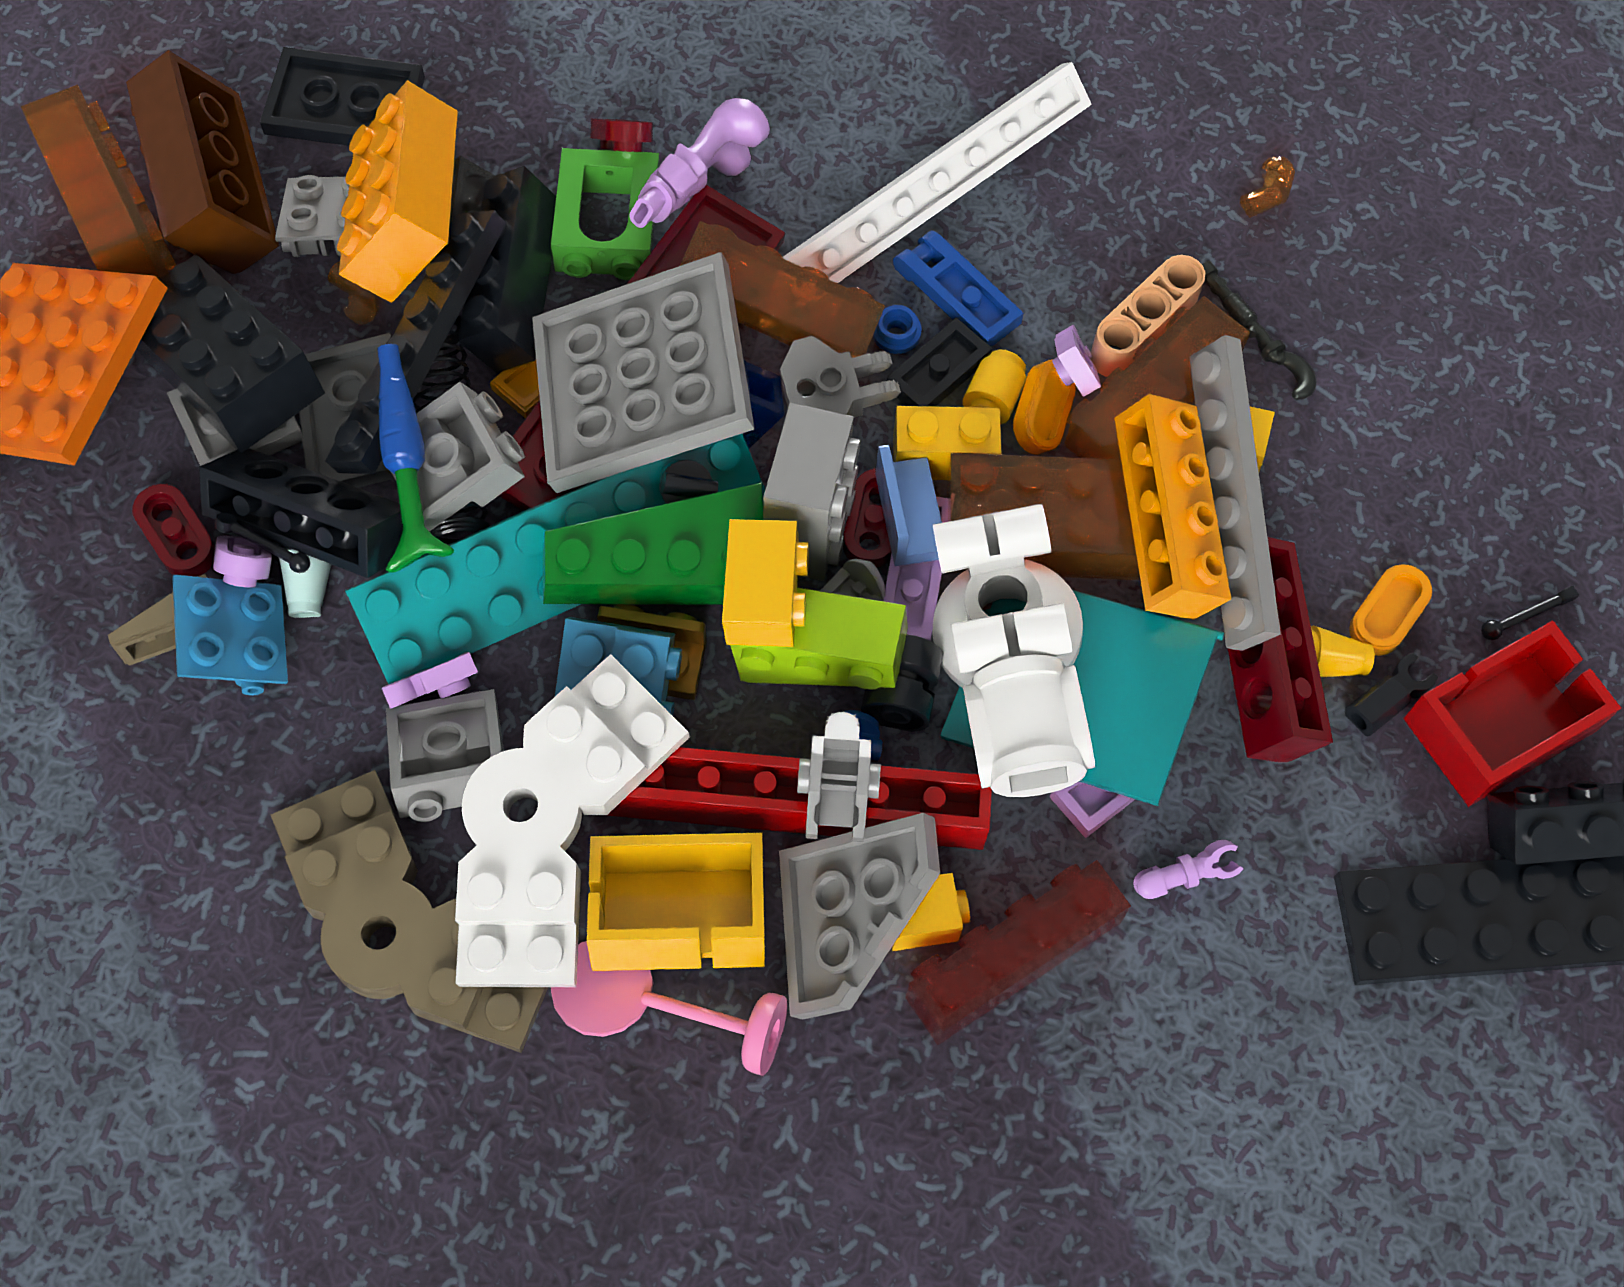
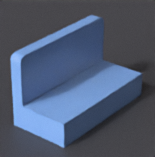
[875,445,942,566]

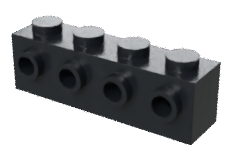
[457,166,556,373]
[1488,779,1624,865]

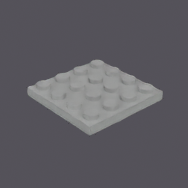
[532,252,754,493]

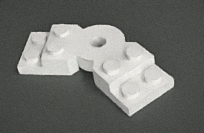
[455,654,690,987]

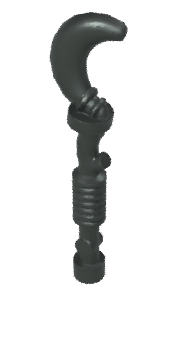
[1202,261,1317,400]

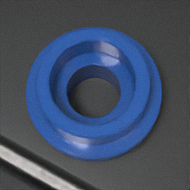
[872,305,922,354]

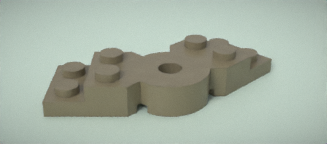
[271,770,548,1053]

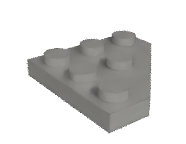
[779,813,940,1019]

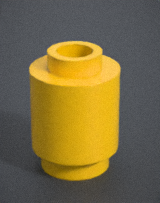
[963,349,1027,425]

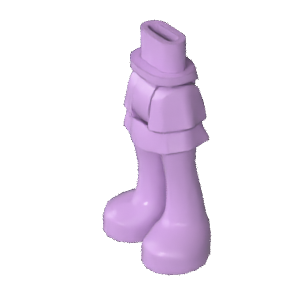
[630,98,770,228]

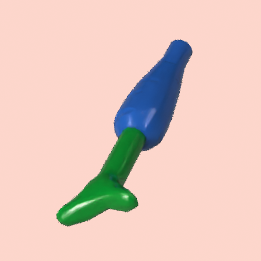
[377,344,454,573]

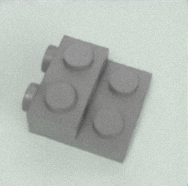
[391,382,525,531]
[386,689,504,822]

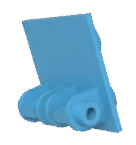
[172,575,288,695]

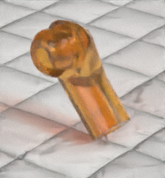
[1240,156,1295,218]
[328,261,380,325]

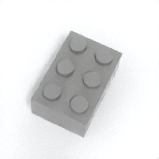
[763,403,861,581]

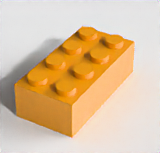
[337,80,458,303]

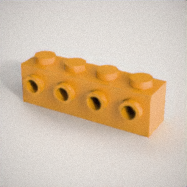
[1114,394,1231,620]

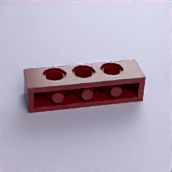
[1220,537,1333,762]

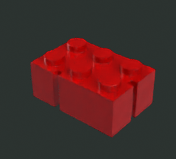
[1403,620,1621,807]

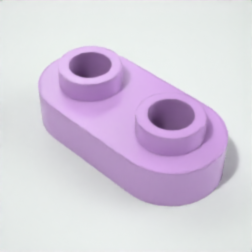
[213,536,272,587]

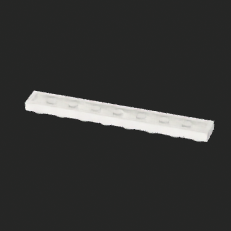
[773,62,1092,306]

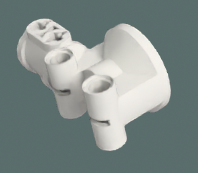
[932,504,1095,797]

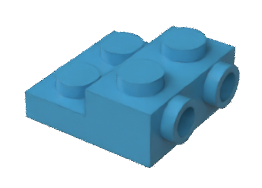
[555,617,682,717]

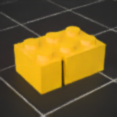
[587,833,765,971]

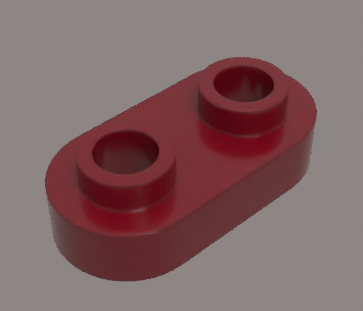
[590,118,653,152]
[843,468,892,568]
[132,484,215,577]

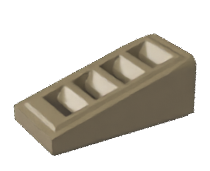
[108,574,208,666]

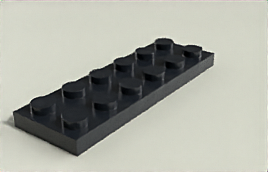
[1334,856,1624,985]

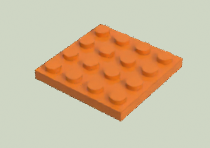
[0,263,168,465]

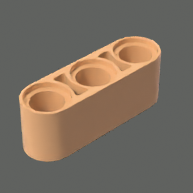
[1090,255,1206,378]

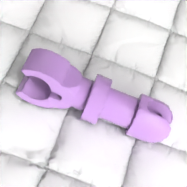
[1134,840,1244,899]

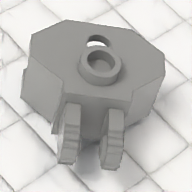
[780,336,901,417]
[797,711,881,842]

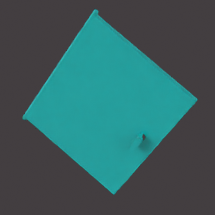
[940,590,1224,806]

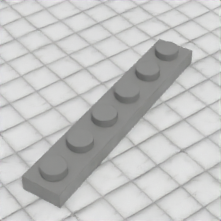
[1189,335,1281,651]

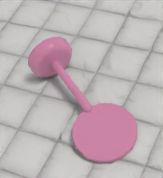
[551,941,787,1076]

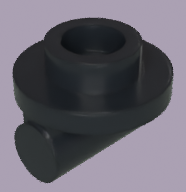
[659,460,718,504]

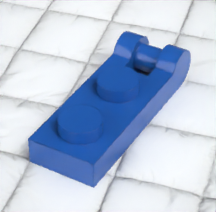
[893,230,1024,347]

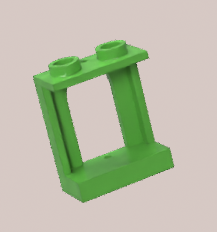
[551,148,660,280]

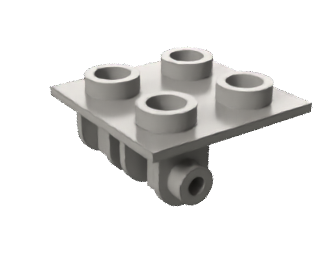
[275,175,349,257]

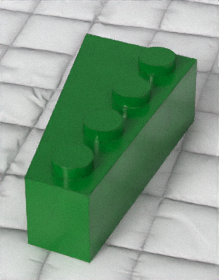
[543,483,763,605]

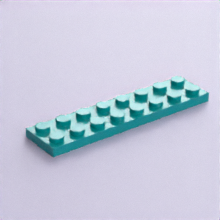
[345,434,765,684]

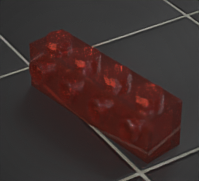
[905,860,1131,1045]

